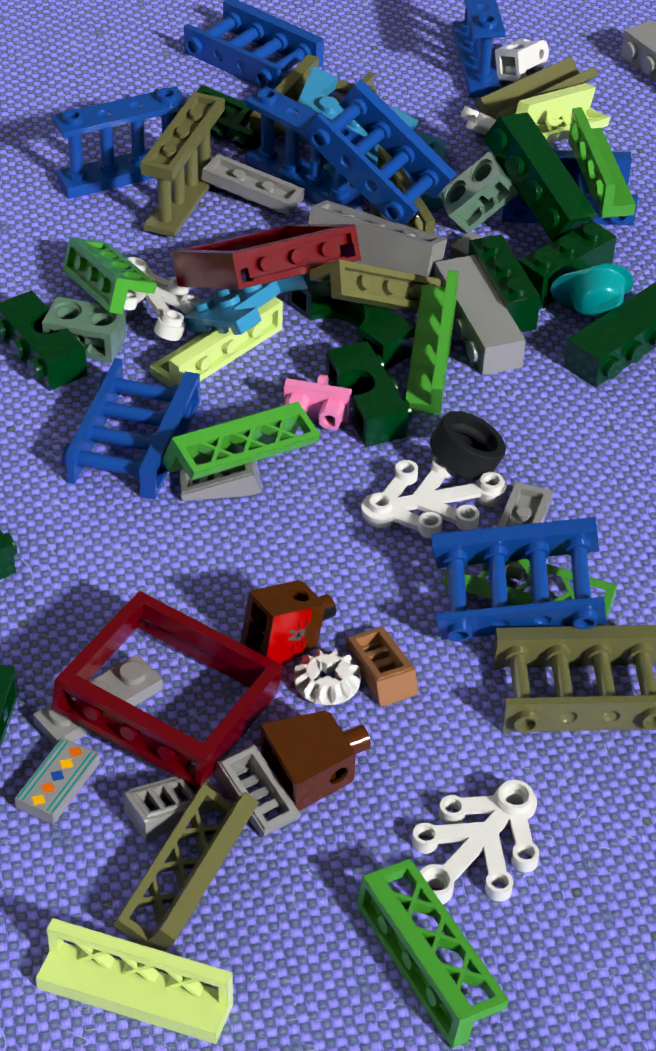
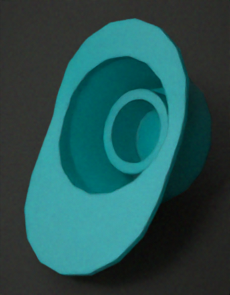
[550,264,634,318]

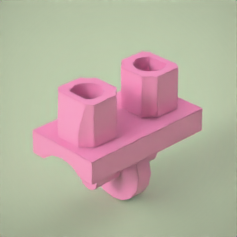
[284,374,352,430]

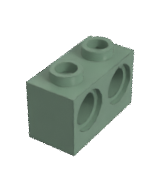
[439,151,519,233]
[42,296,127,363]

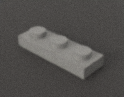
[201,154,305,216]
[483,482,553,580]
[33,654,163,747]

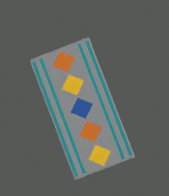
[14,737,100,825]

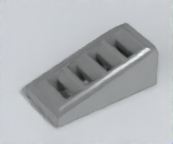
[178,452,262,501]
[213,744,301,837]
[123,776,221,843]

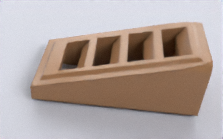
[345,627,418,706]

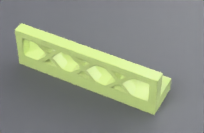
[515,83,611,144]
[150,297,283,388]
[36,918,233,1044]

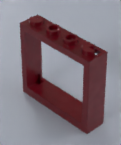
[172,224,361,290]
[51,590,284,789]

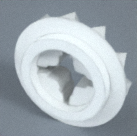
[294,648,361,705]

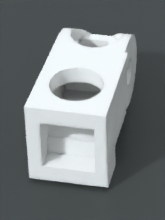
[495,39,549,82]

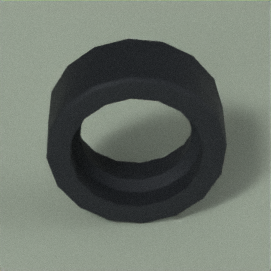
[429,411,506,480]

